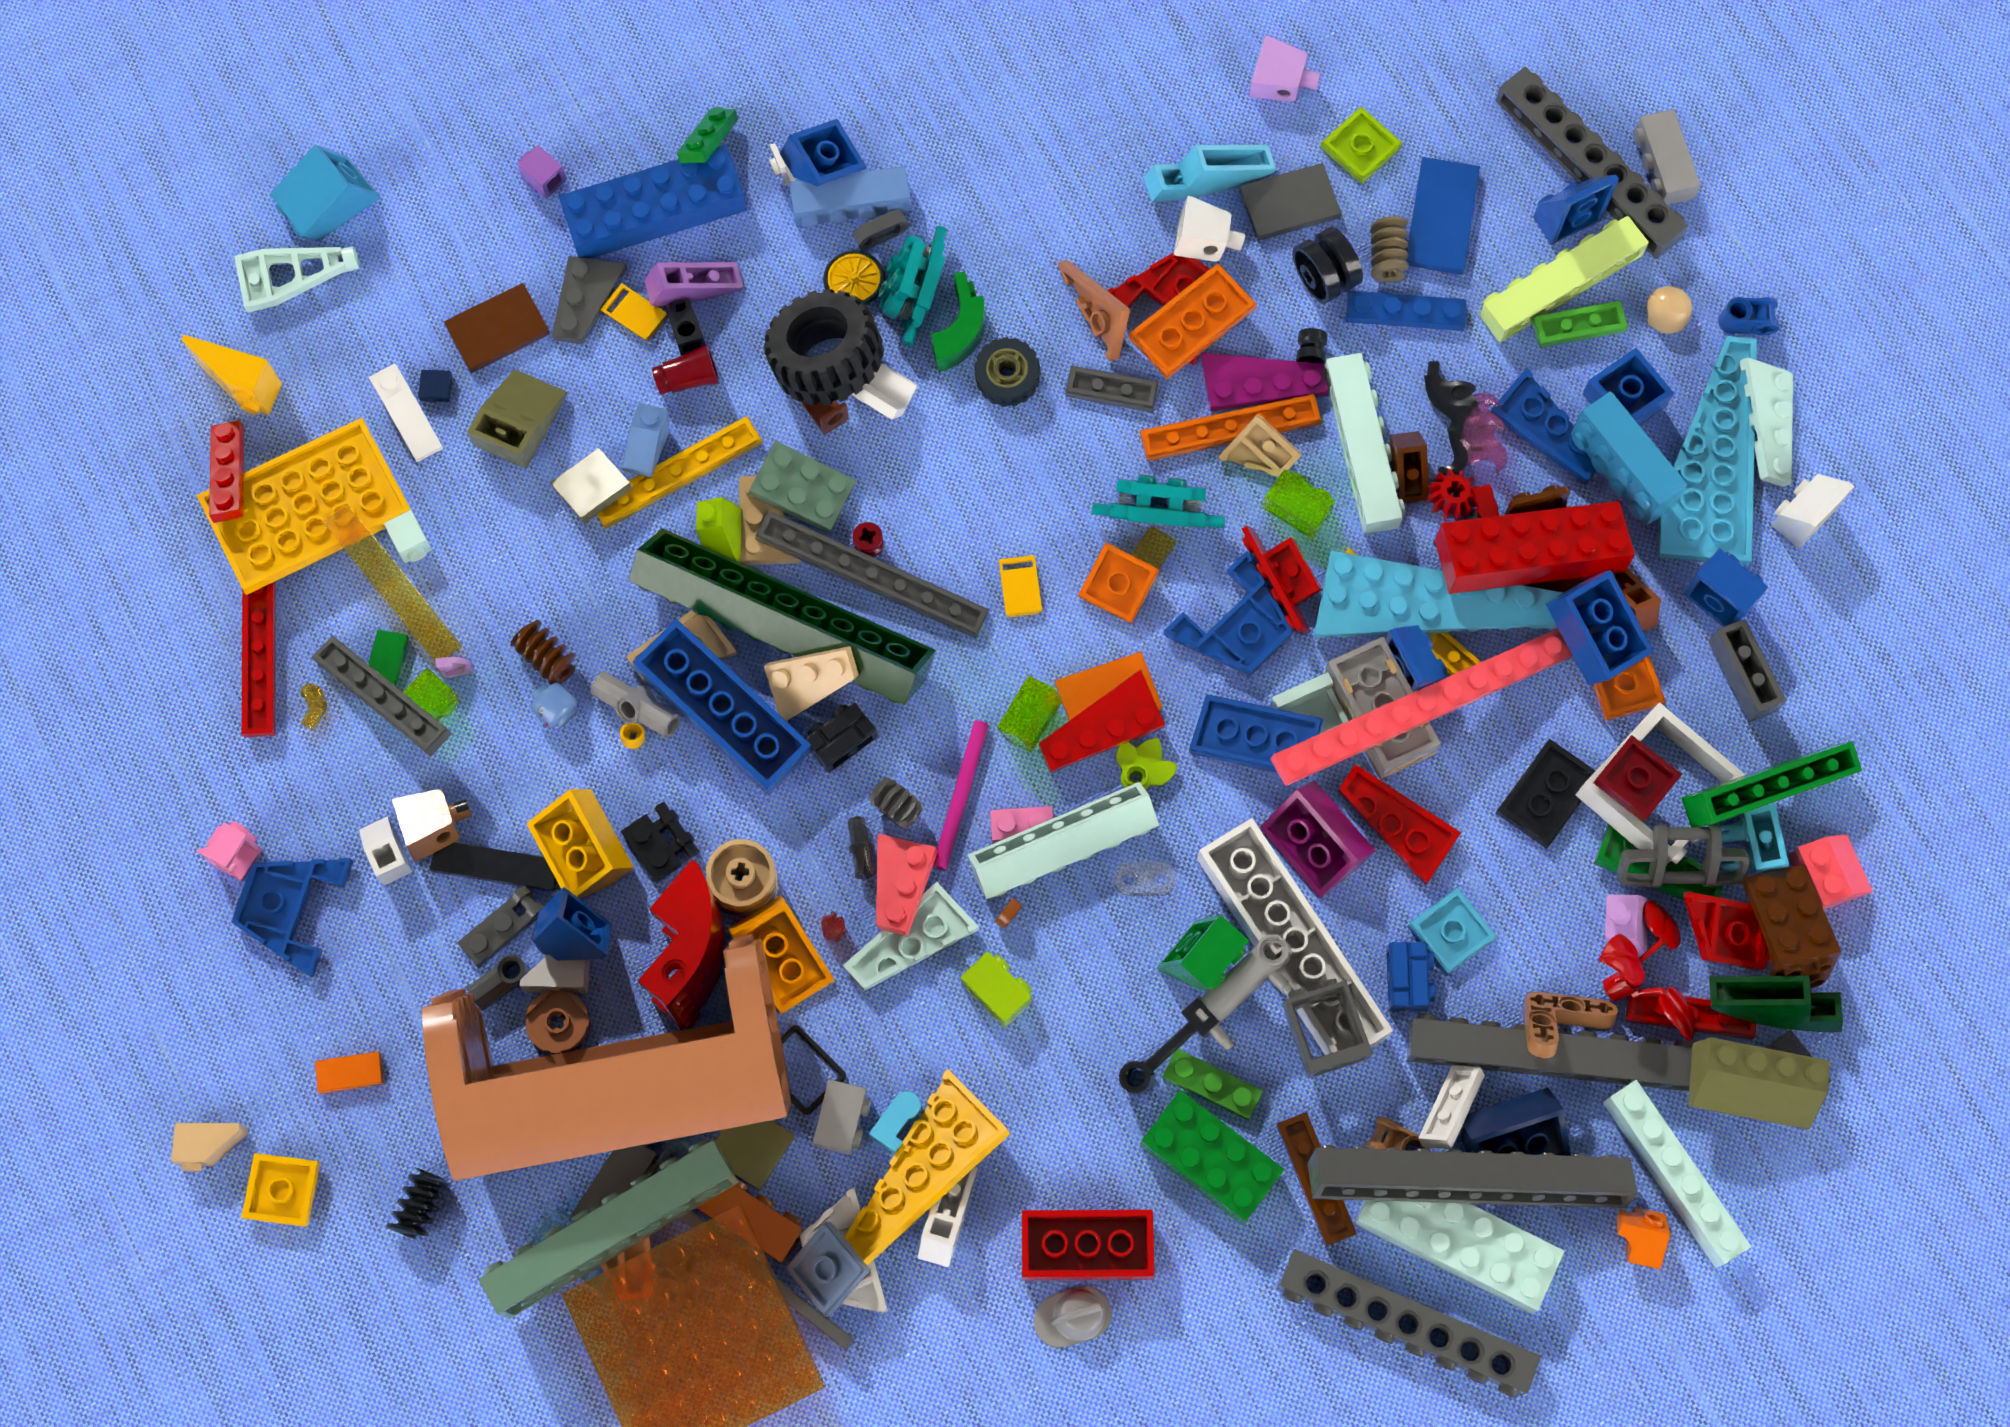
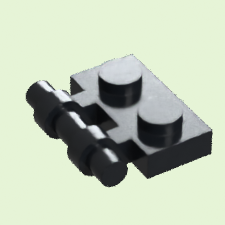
[620,802,699,883]

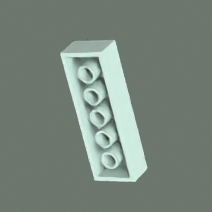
[1353,1200,1565,1314]

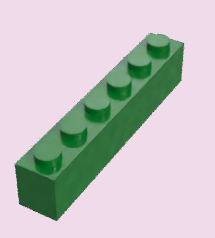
[1681,741,1862,827]

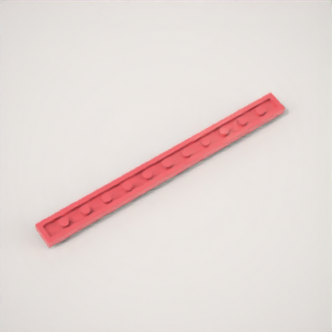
[1270,628,1573,786]

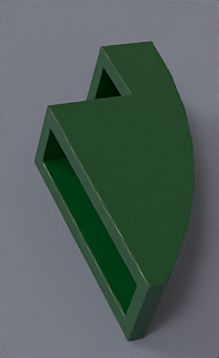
[1709,975,1843,1032]

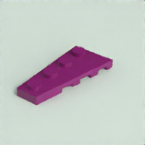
[1201,353,1329,412]

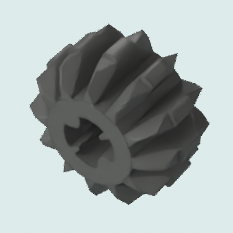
[869,778,923,829]

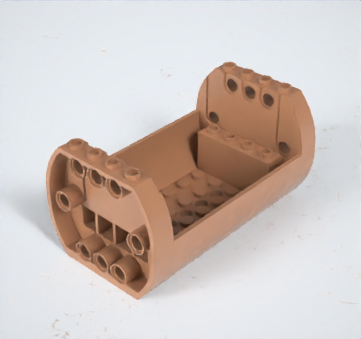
[422,934,792,1181]

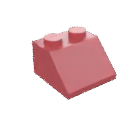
[1788,834,1873,910]

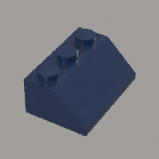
[1460,1087,1571,1156]

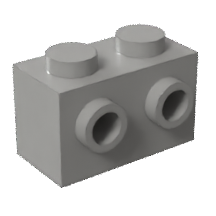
[813,1079,872,1156]

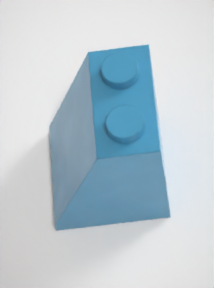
[270,144,380,241]

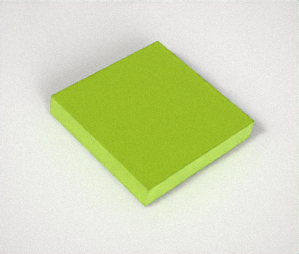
[1320,107,1403,184]

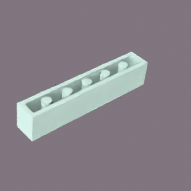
[1324,353,1405,535]
[967,782,1159,899]
[1603,1080,1751,1268]

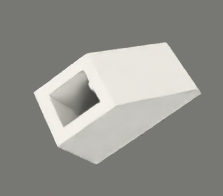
[359,816,413,885]

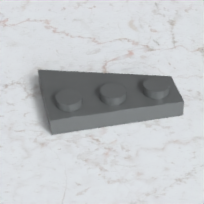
[552,256,628,344]

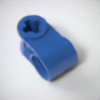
[1718,297,1779,336]

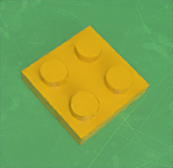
[241,1153,321,1227]

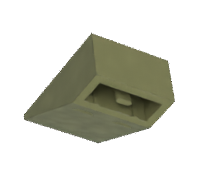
[467,369,568,469]

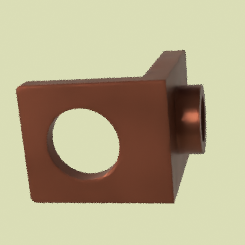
[802,401,849,435]

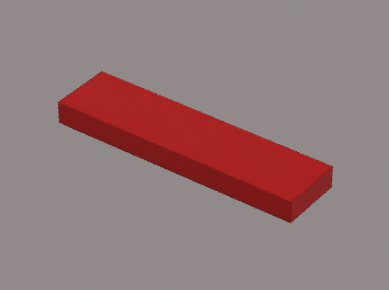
[1625,994,1756,1040]

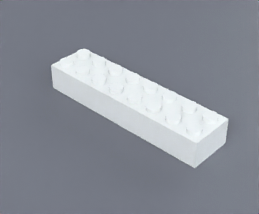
[1197,818,1393,1071]

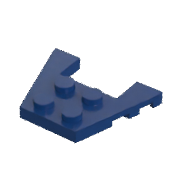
[1163,551,1293,676]
[231,858,353,977]

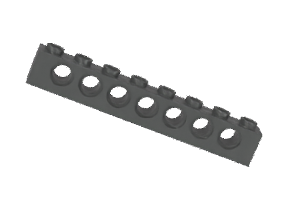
[1496,66,1688,260]
[1277,1249,1541,1398]

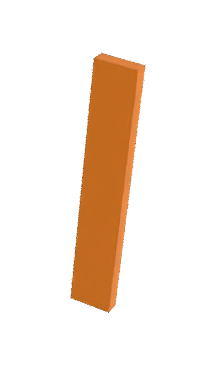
[1140,394,1322,461]

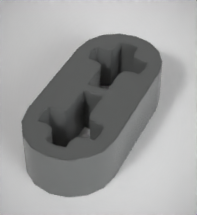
[853,210,909,249]

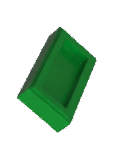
[368,629,409,686]

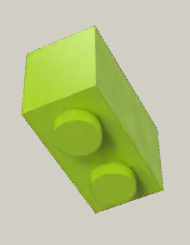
[960,951,1032,1028]

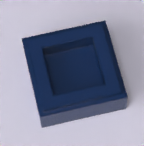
[418,370,453,402]

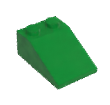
[1157,915,1249,991]

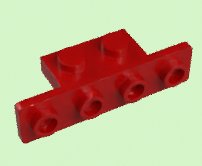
[1241,525,1323,634]

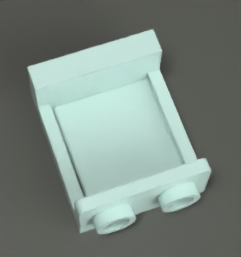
[1270,672,1348,732]

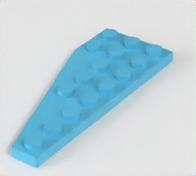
[1658,336,1757,565]

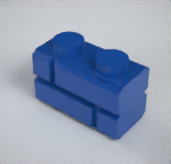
[1386,942,1436,1011]

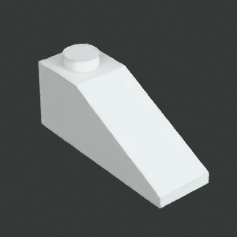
[369,364,443,462]
[917,1167,978,1268]

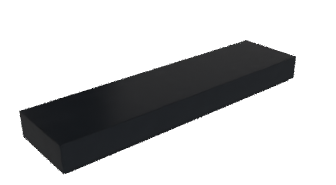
[430,842,556,892]

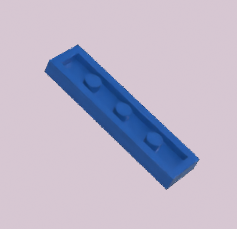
[1346,290,1466,331]

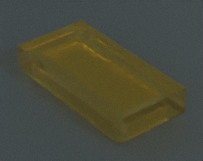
[1131,526,1177,569]

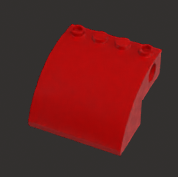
[638,859,726,1030]

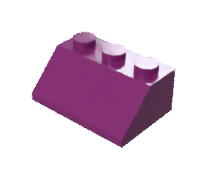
[1259,780,1376,898]

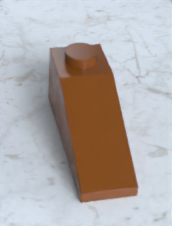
[1588,568,1661,632]

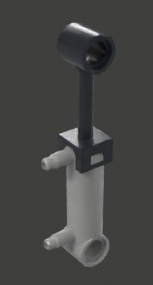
[1119,934,1294,1094]

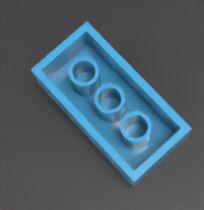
[1571,391,1688,526]

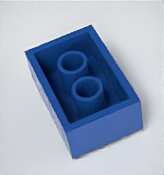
[1545,570,1654,685]

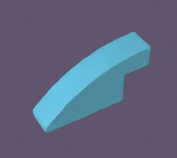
[1144,144,1277,202]

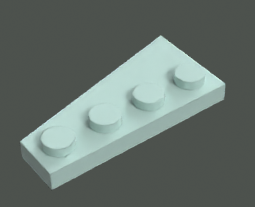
[1739,357,1793,487]
[843,882,979,991]

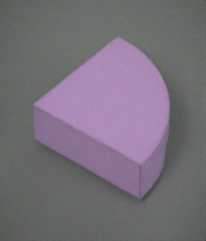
[435,657,473,679]

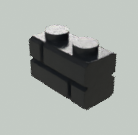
[805,702,878,773]

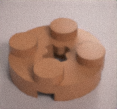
[525,990,591,1054]

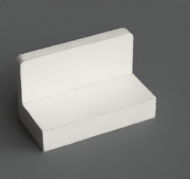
[851,363,917,420]

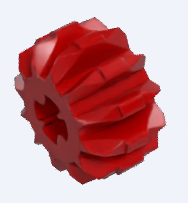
[1428,468,1476,521]

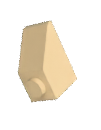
[171,1123,248,1172]

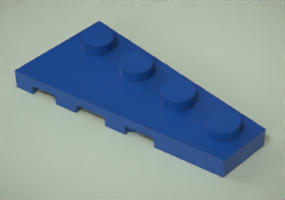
[1489,368,1597,485]

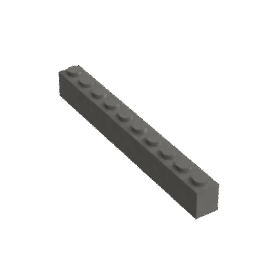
[1406,1014,1693,1091]
[1308,1145,1638,1208]

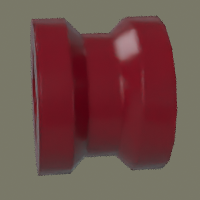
[852,522,884,557]

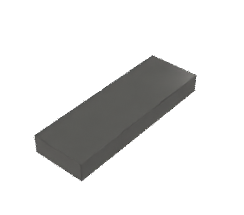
[1065,366,1158,413]

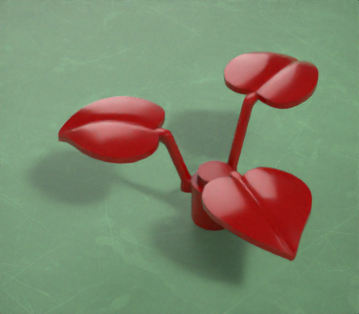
[1599,900,1695,1042]

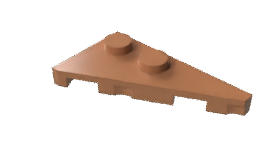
[1058,260,1130,361]

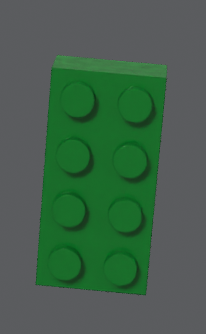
[1140,1090,1285,1226]

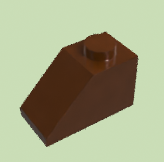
[1389,431,1429,503]

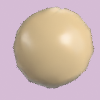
[1646,286,1692,334]

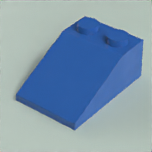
[1533,175,1619,245]

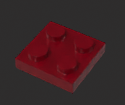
[1593,735,1682,822]

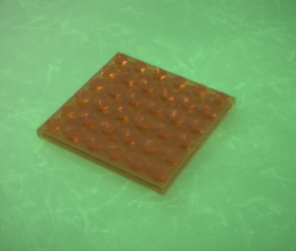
[561,1205,826,1427]

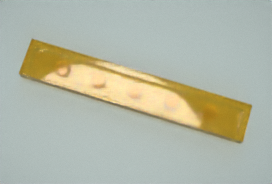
[323,504,462,663]

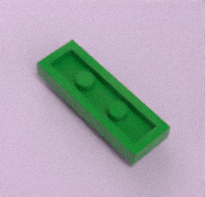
[677,107,738,163]

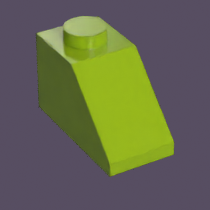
[696,497,742,563]

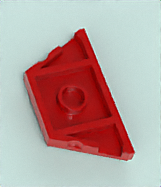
[1684,892,1770,970]

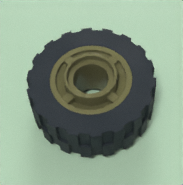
[974,337,1040,407]

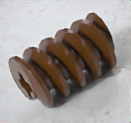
[510,620,576,685]

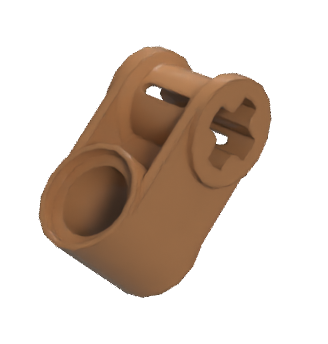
[1364,1116,1430,1150]

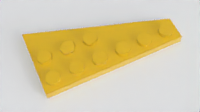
[844,1068,1010,1265]

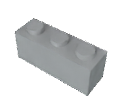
[1633,109,1701,205]

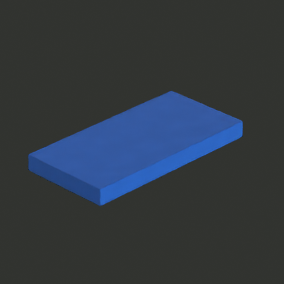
[1405,157,1480,275]
[1189,694,1326,780]

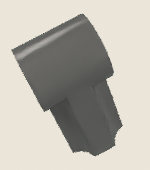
[466,955,531,1011]

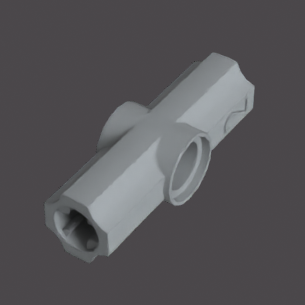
[590,671,681,738]

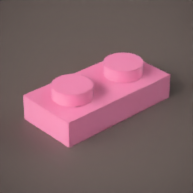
[990,806,1053,843]

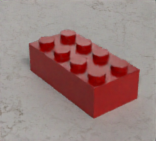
[1022,1210,1154,1281]

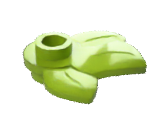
[1116,738,1177,790]

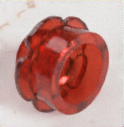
[821,911,845,942]

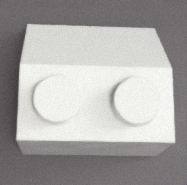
[1771,474,1855,549]

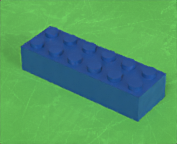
[559,145,747,259]
[632,618,811,796]

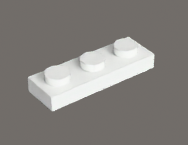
[1418,1065,1485,1149]

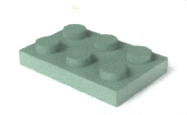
[748,441,856,534]

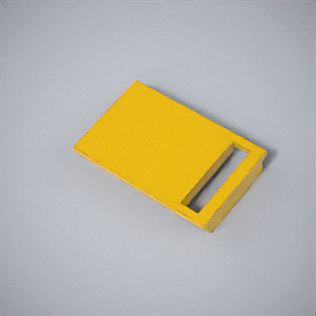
[600,283,667,341]
[999,555,1042,617]

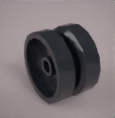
[1292,226,1363,304]

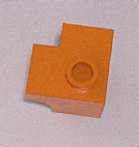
[1616,1206,1670,1269]

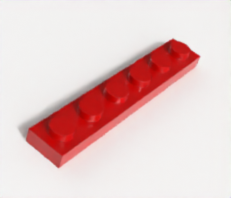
[241,581,276,738]

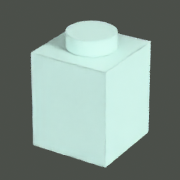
[384,510,432,564]

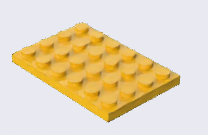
[196,417,411,595]

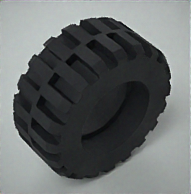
[764,289,884,405]

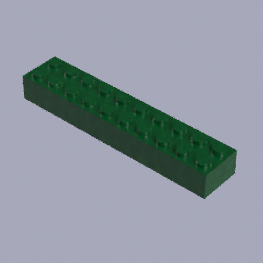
[628,528,936,705]

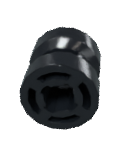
[1296,328,1328,364]

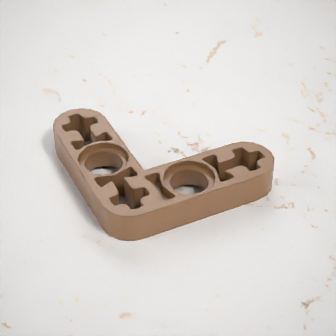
[1523,992,1618,1058]

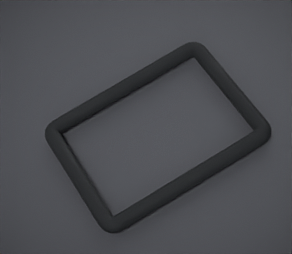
[781,1025,846,1115]

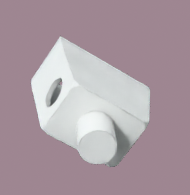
[1173,196,1245,262]

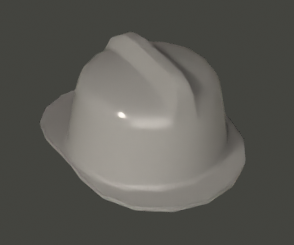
[1034,1287,1112,1348]

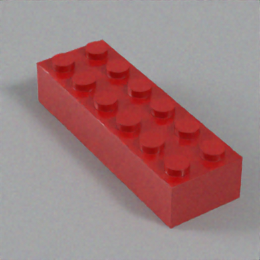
[1435,501,1635,594]

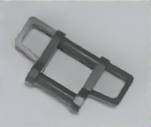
[1617,824,1750,887]

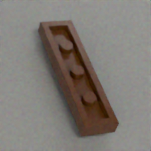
[1276,1112,1357,1247]

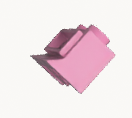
[196,821,263,882]

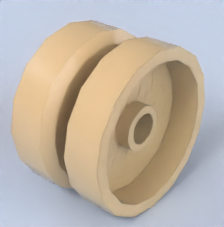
[706,839,778,916]

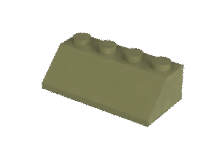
[1688,1037,1830,1130]

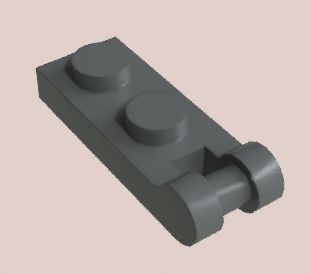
[457,886,544,968]

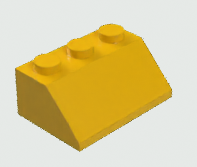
[526,789,634,899]

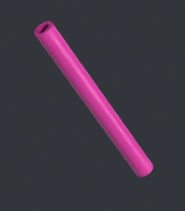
[933,720,989,871]

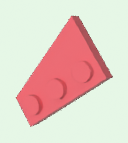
[876,834,938,936]

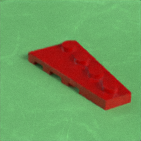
[1038,669,1165,773]
[1338,764,1461,885]

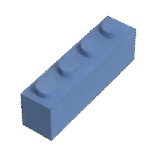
[789,166,911,227]

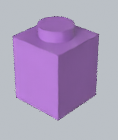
[517,145,567,199]

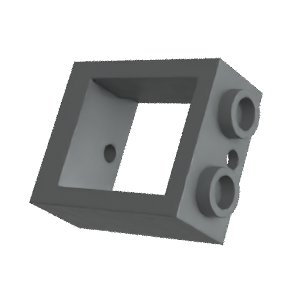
[1282,978,1373,1079]

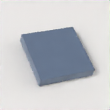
[785,1222,871,1317]

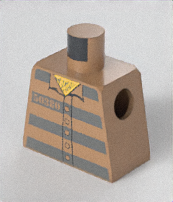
[392,789,472,862]

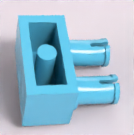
[1720,804,1789,874]

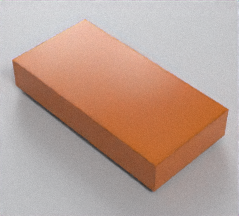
[315,1051,384,1094]

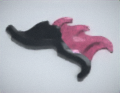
[1424,361,1507,476]

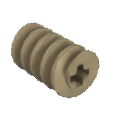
[1370,216,1409,283]

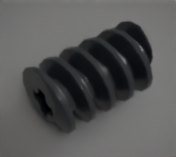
[386,1167,450,1241]

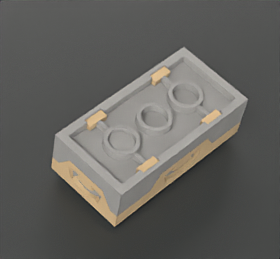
[1324,637,1441,779]

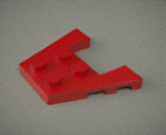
[1107,252,1210,366]

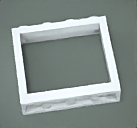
[1576,702,1745,866]

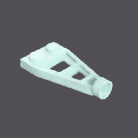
[234,246,360,313]

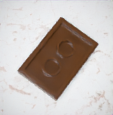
[444,283,550,373]

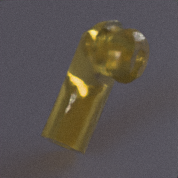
[300,683,327,731]

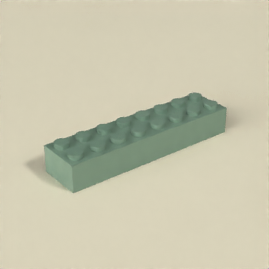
[478,1140,739,1319]

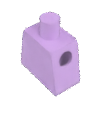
[1249,35,1321,102]
[1604,895,1650,958]

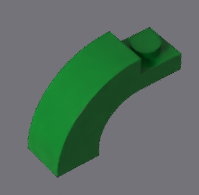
[931,271,985,372]

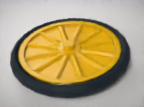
[823,250,885,305]

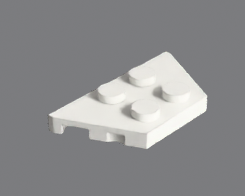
[800,1188,888,1313]

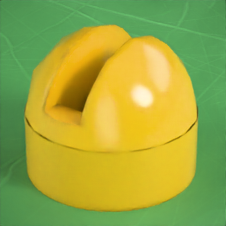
[620,722,645,749]

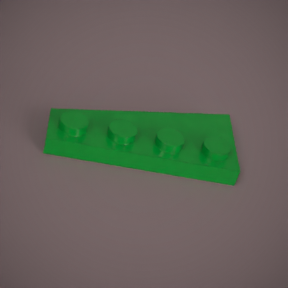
[1594,824,1723,901]

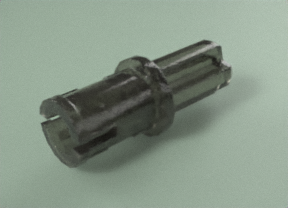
[847,816,875,879]

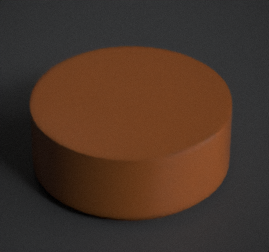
[994,897,1023,929]

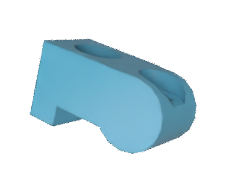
[869,1091,921,1155]

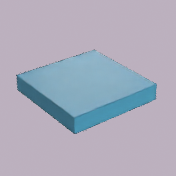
[1408,888,1497,976]

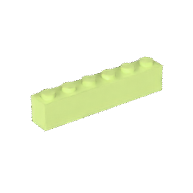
[1479,216,1649,343]

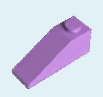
[644,262,744,306]

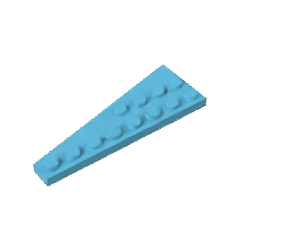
[1314,550,1562,639]

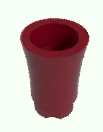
[652,344,720,395]

